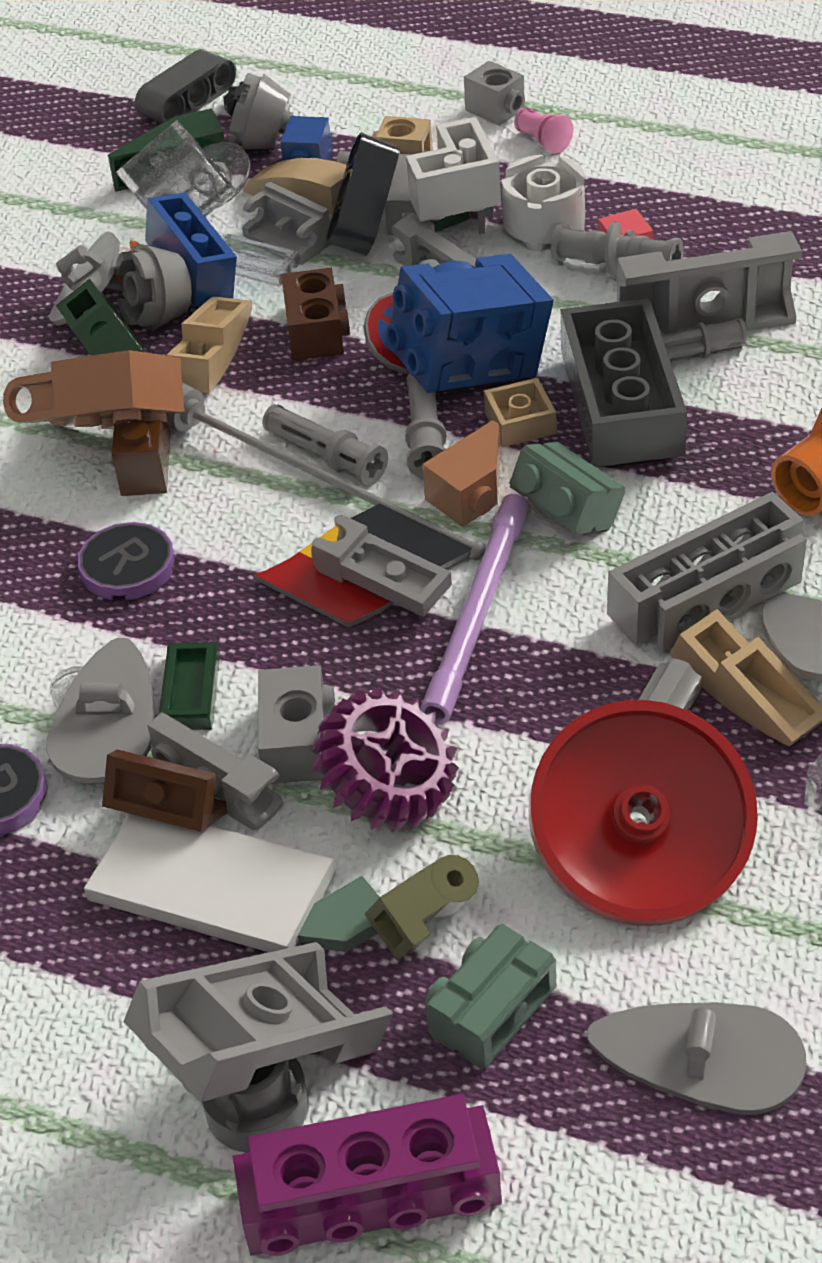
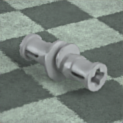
[551,221,684,278]

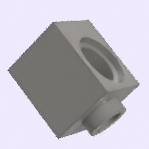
[464,61,525,126]

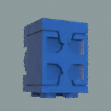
[386,254,554,393]

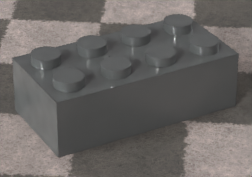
[560,298,687,467]

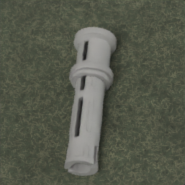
[405,373,447,478]
[262,404,388,486]

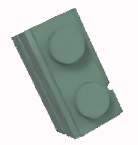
[509,442,626,534]
[425,924,557,1070]

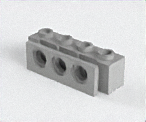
[607,491,807,653]

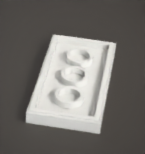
[84,814,336,952]

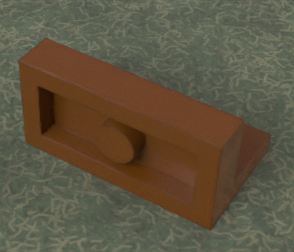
[102,749,228,832]

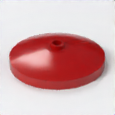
[528,700,758,926]

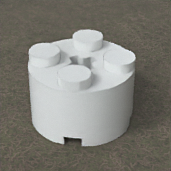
[502,155,585,251]

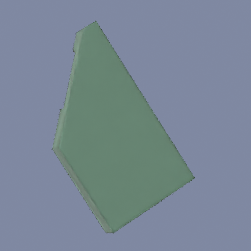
[298,876,380,952]

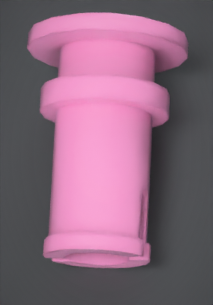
[514,107,574,154]

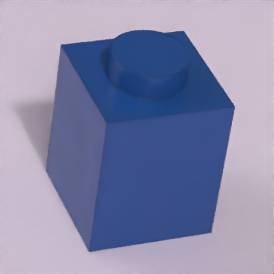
[280,116,332,160]

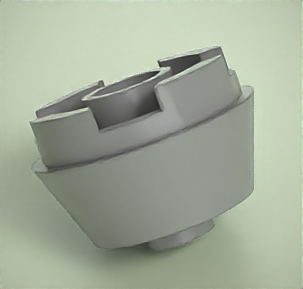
[228,73,294,150]
[114,244,191,330]

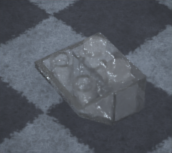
[116,120,237,217]

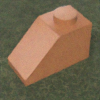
[422,420,501,527]

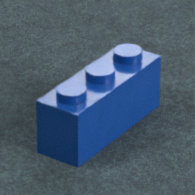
[145,192,237,307]

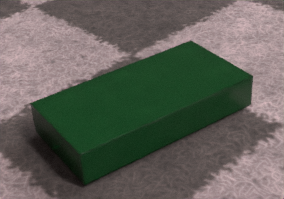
[159,642,220,730]

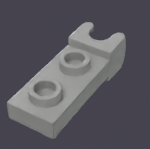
[391,214,476,267]
[311,515,452,617]
[147,712,284,830]

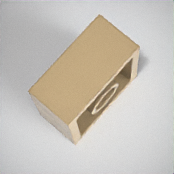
[484,378,557,447]

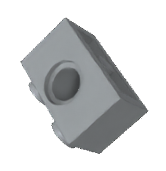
[258,665,335,784]

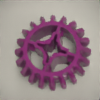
[311,686,459,833]

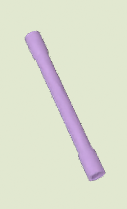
[420,494,530,724]

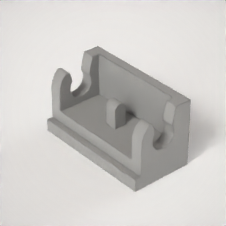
[242,181,331,265]

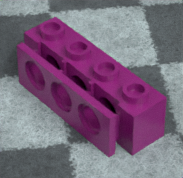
[232,1093,502,1256]

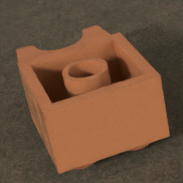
[3,350,184,429]

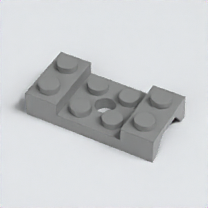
[617,231,802,335]
[123,942,393,1103]

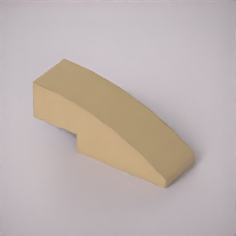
[242,158,346,214]
[166,296,252,393]
[669,609,822,747]

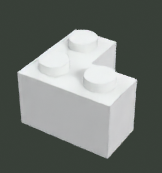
[406,117,501,222]

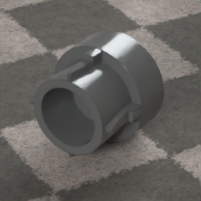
[202,1058,309,1153]

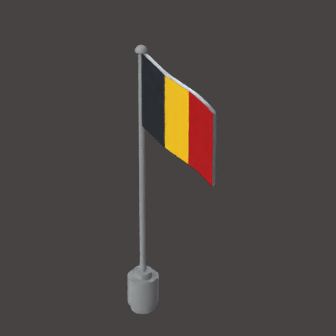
[166,383,486,627]

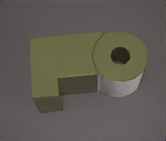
[365,855,479,961]

